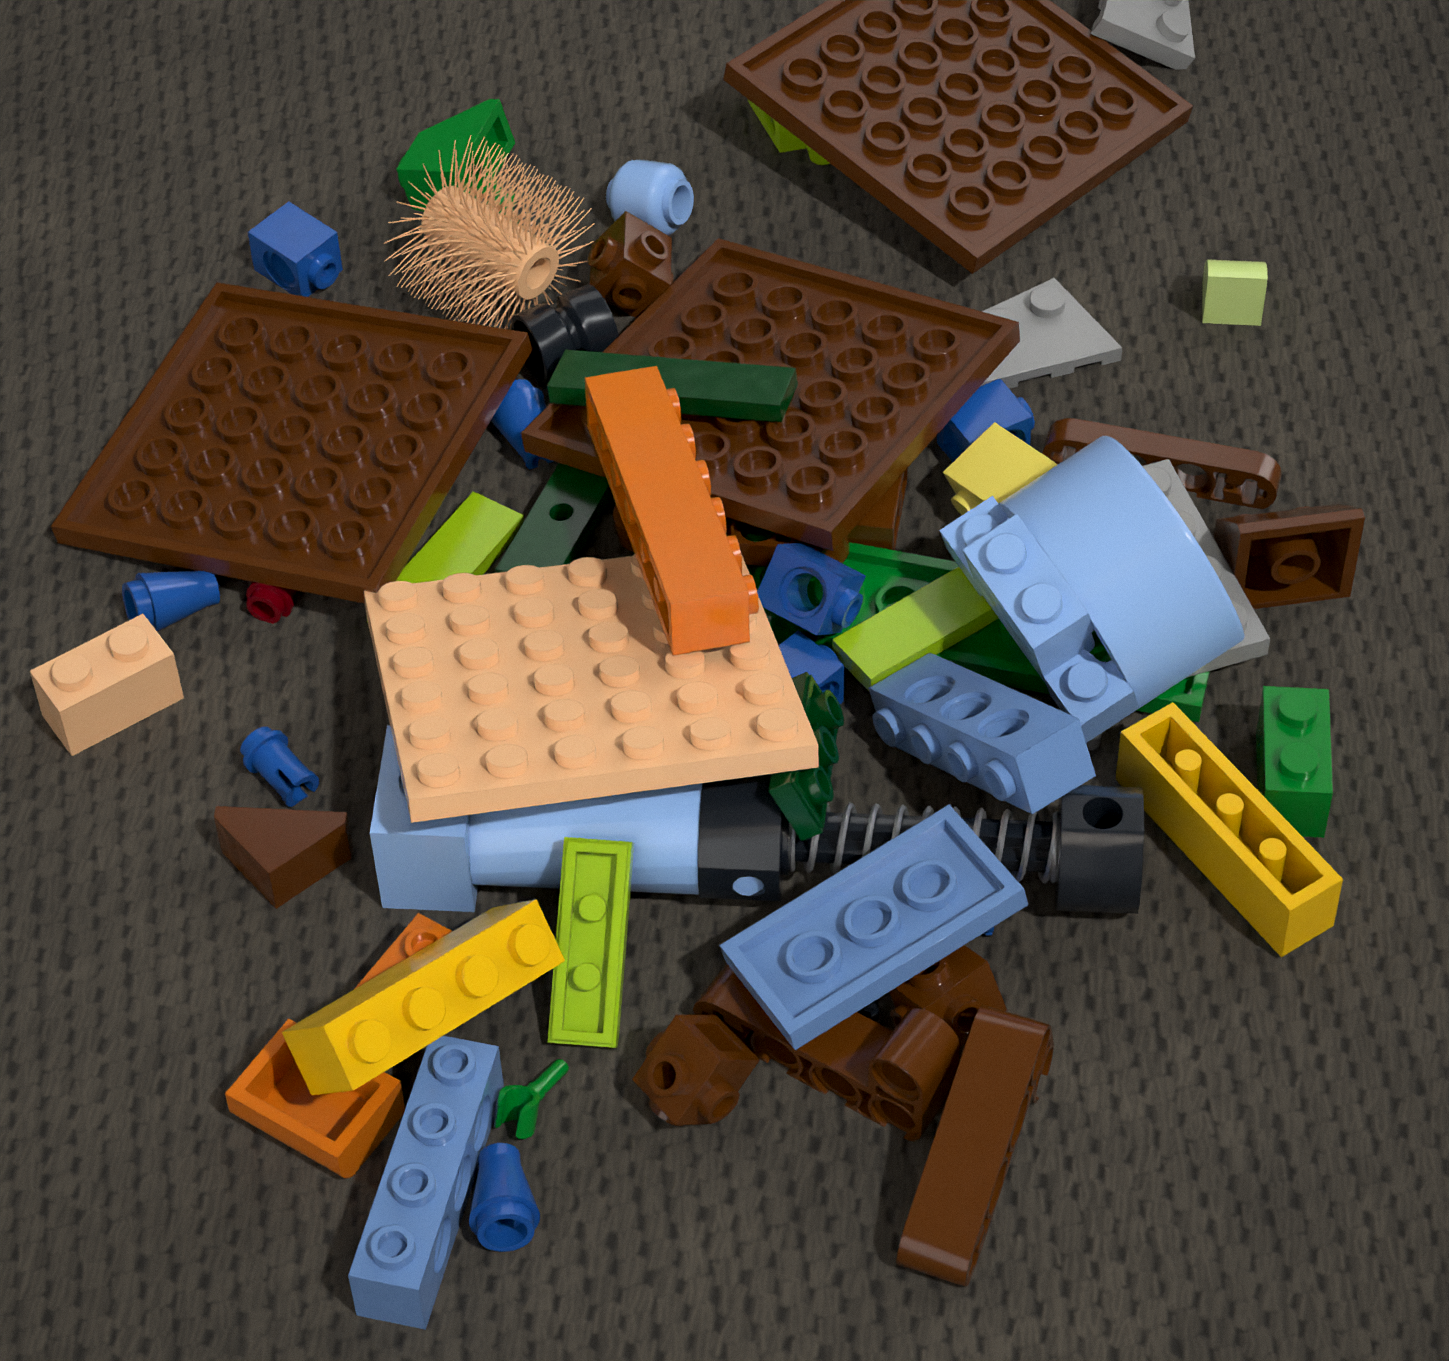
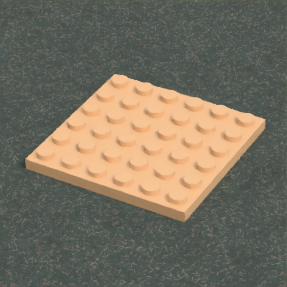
[364,554,819,823]

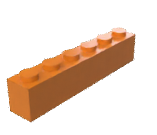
[585,366,759,655]

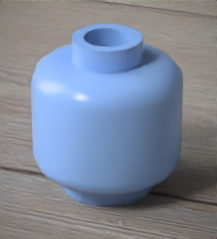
[606,160,694,236]

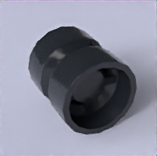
[511,284,619,385]

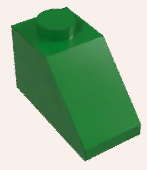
[396,99,515,212]

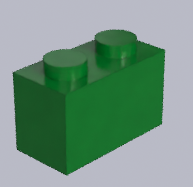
[1256,686,1333,838]

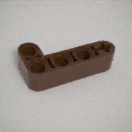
[693,963,960,1141]
[897,1004,1054,1287]

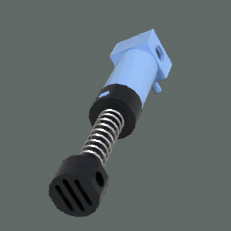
[370,725,1144,914]

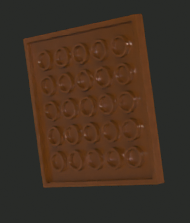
[723,0,1193,274]
[521,238,1020,551]
[51,282,532,604]

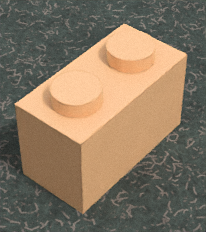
[30,614,184,756]

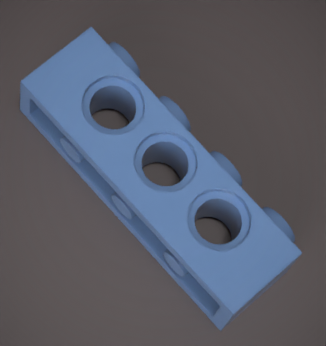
[868,653,1096,814]
[348,1036,504,1330]

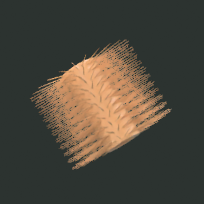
[384,135,595,330]

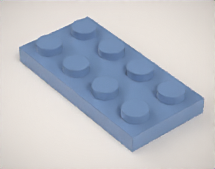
[720,804,1028,1050]

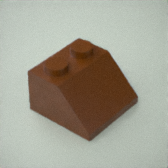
[1214,504,1365,609]

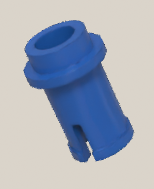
[240,726,319,807]

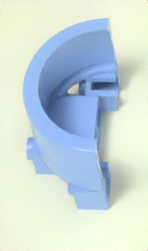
[939,436,1245,743]

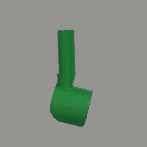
[494,1059,569,1139]

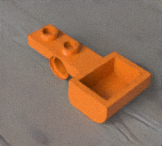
[225,913,452,1179]

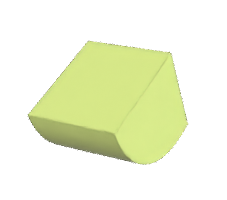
[1202,260,1268,326]

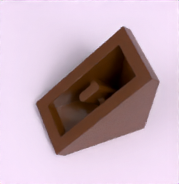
[214,806,353,909]

